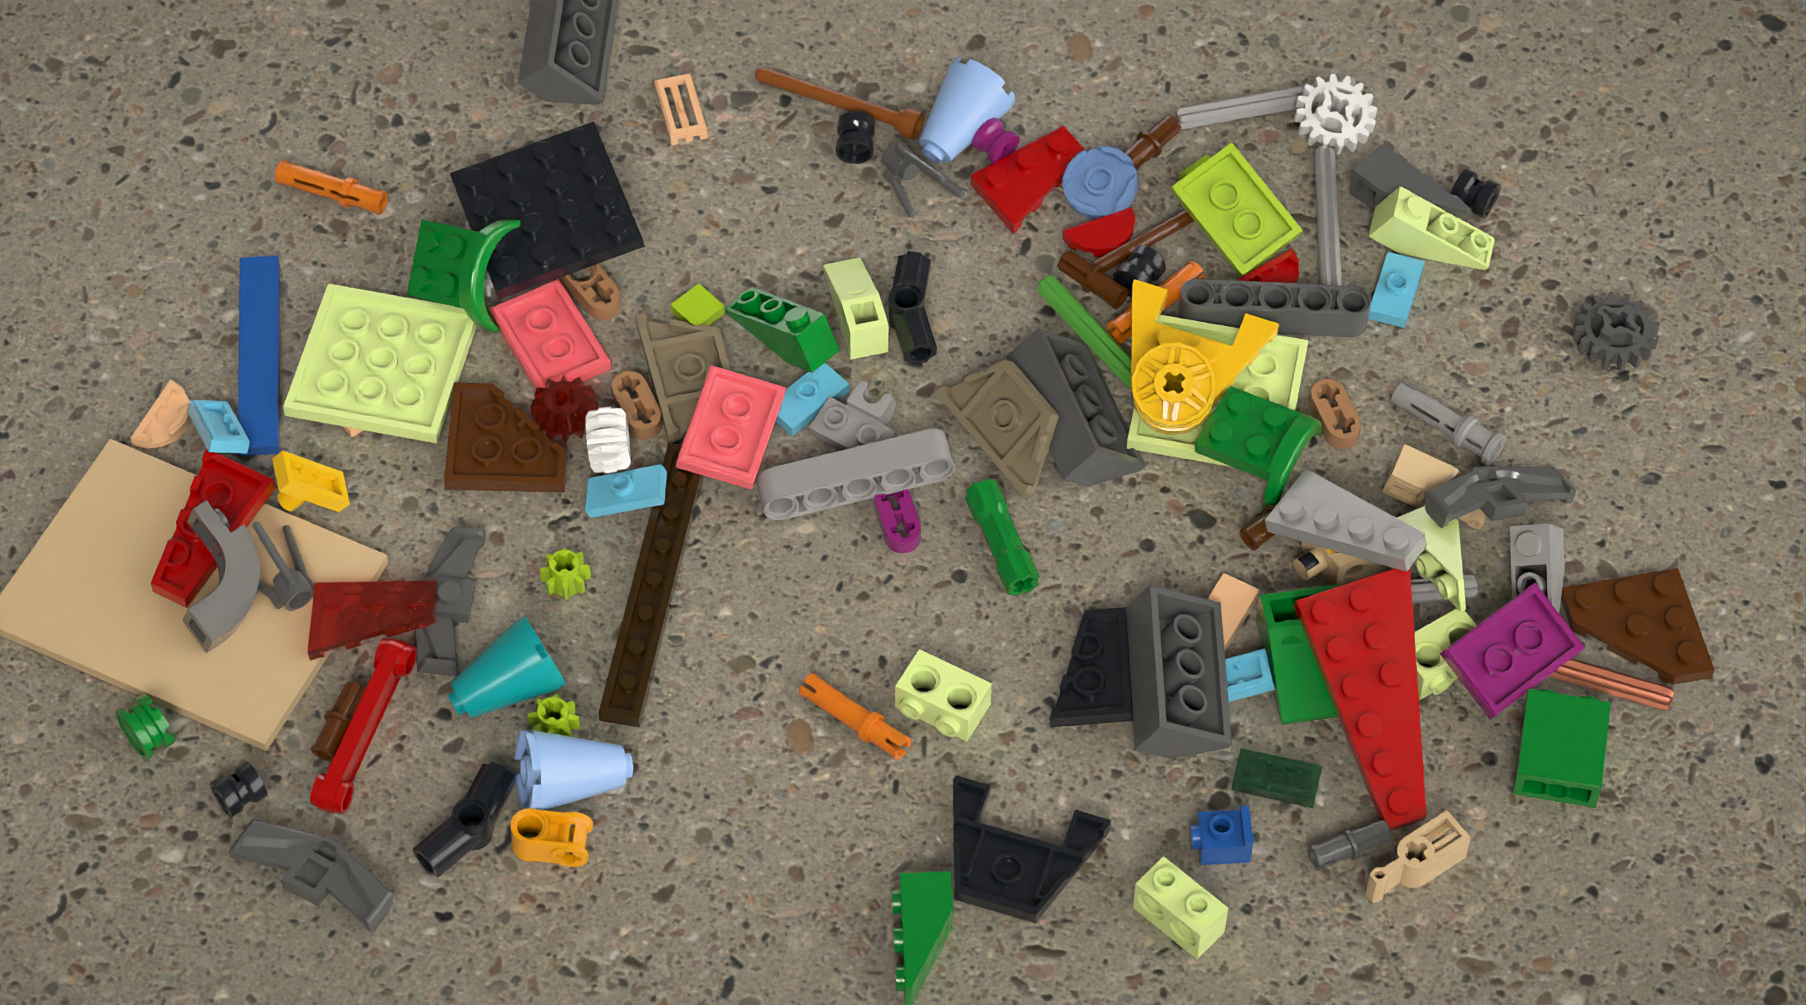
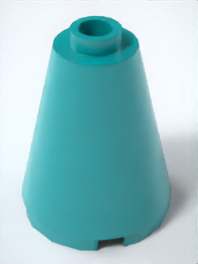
[447,616,566,719]

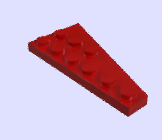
[1293,568,1427,831]

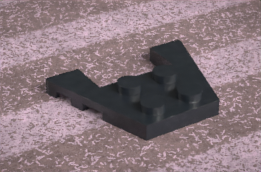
[953,775,1111,923]

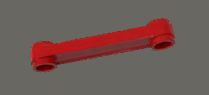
[310,638,417,814]

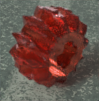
[531,374,598,443]

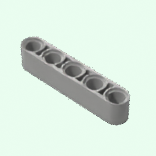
[757,429,955,520]

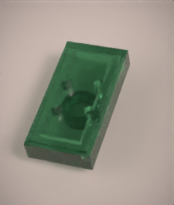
[1232,748,1323,808]

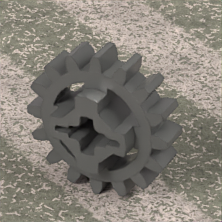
[1573,292,1660,371]

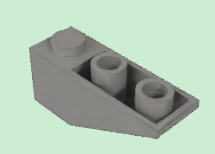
[1510,523,1565,613]

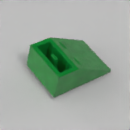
[1256,584,1340,725]

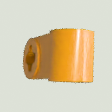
[511,808,593,867]

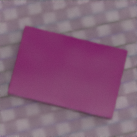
[1440,583,1585,720]

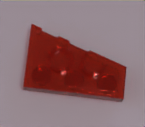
[307,580,438,661]

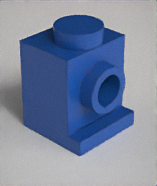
[1189,805,1253,865]

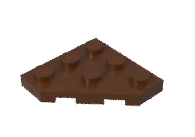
[444,383,568,493]
[1561,568,1715,685]

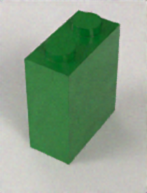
[1512,689,1611,808]

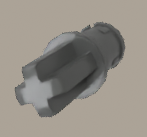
[1307,820,1392,871]

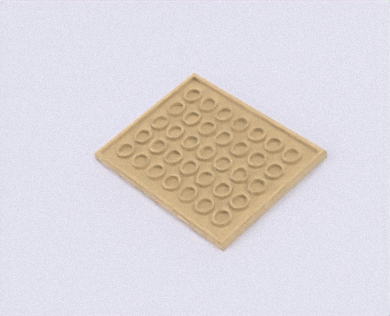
[0,439,389,752]

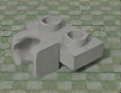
[809,380,897,450]

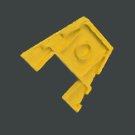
[1131,279,1279,407]

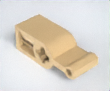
[1382,444,1486,529]
[1365,810,1471,903]

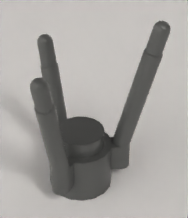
[881,141,964,217]
[253,522,315,611]

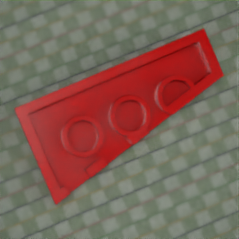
[151,448,276,608]

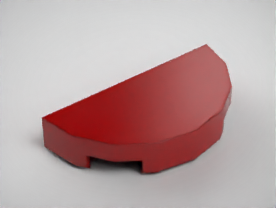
[1062,207,1136,257]
[1235,249,1299,283]

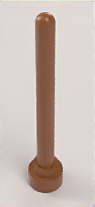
[755,67,925,140]

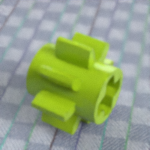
[540,547,591,600]
[527,694,580,737]

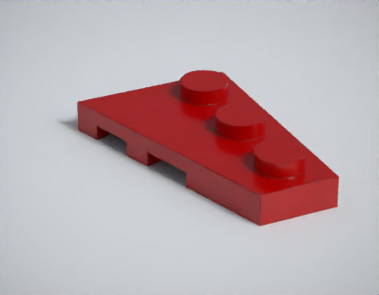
[970,126,1085,235]

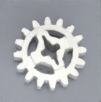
[1294,74,1377,155]

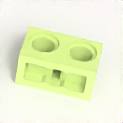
[1414,609,1477,700]
[895,649,992,742]
[1133,856,1228,959]

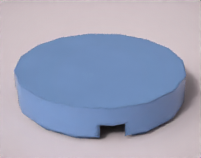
[1063,145,1139,220]

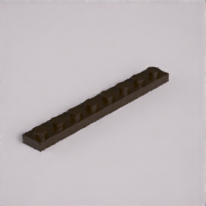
[598,443,703,728]

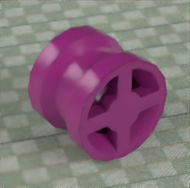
[972,118,1020,163]

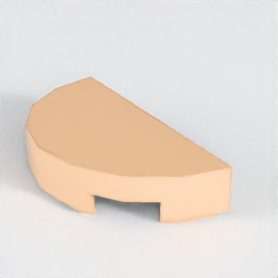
[130,379,191,449]

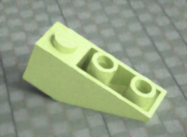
[1368,186,1495,270]
[823,258,889,360]
[1397,506,1466,612]

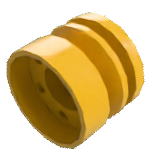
[1132,342,1216,435]

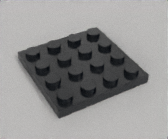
[449,121,645,300]

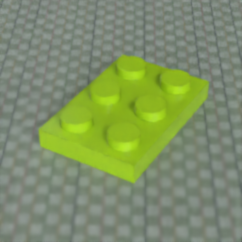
[1170,142,1303,277]

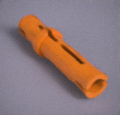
[275,160,388,215]
[1107,261,1205,343]
[799,673,912,761]

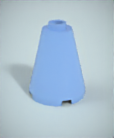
[919,57,1016,164]
[515,730,633,811]

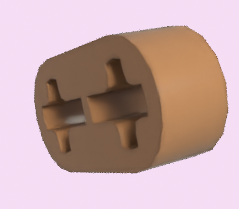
[611,371,662,440]
[1309,379,1361,450]

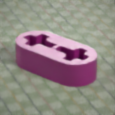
[874,489,921,553]

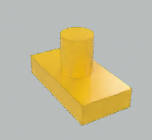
[272,450,350,513]

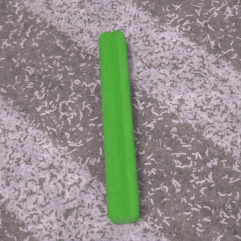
[1038,275,1131,389]

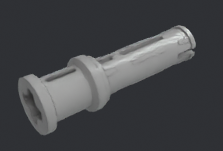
[1391,381,1506,466]

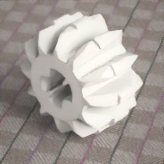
[585,407,631,474]

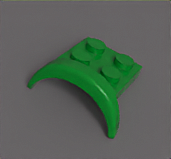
[407,219,521,334]
[1195,386,1323,513]

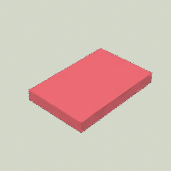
[489,279,611,400]
[676,365,786,490]

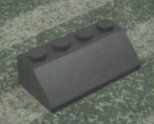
[518,0,618,105]
[1006,328,1146,487]
[1126,585,1232,758]

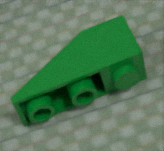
[725,287,840,373]
[892,871,953,1005]

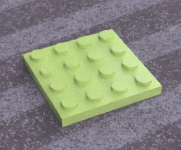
[283,284,477,444]
[1127,315,1309,467]

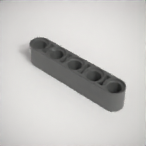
[1178,279,1371,337]

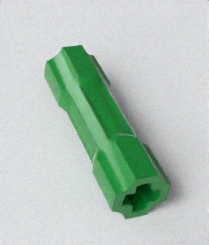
[965,479,1040,596]

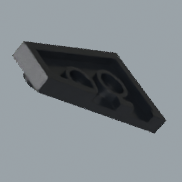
[1049,607,1133,728]

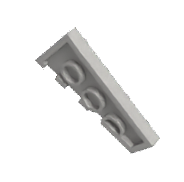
[1265,469,1427,572]

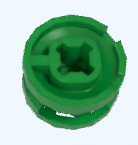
[115,694,176,760]

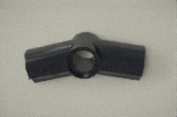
[889,251,937,365]
[413,762,516,878]

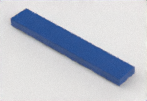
[238,255,280,456]

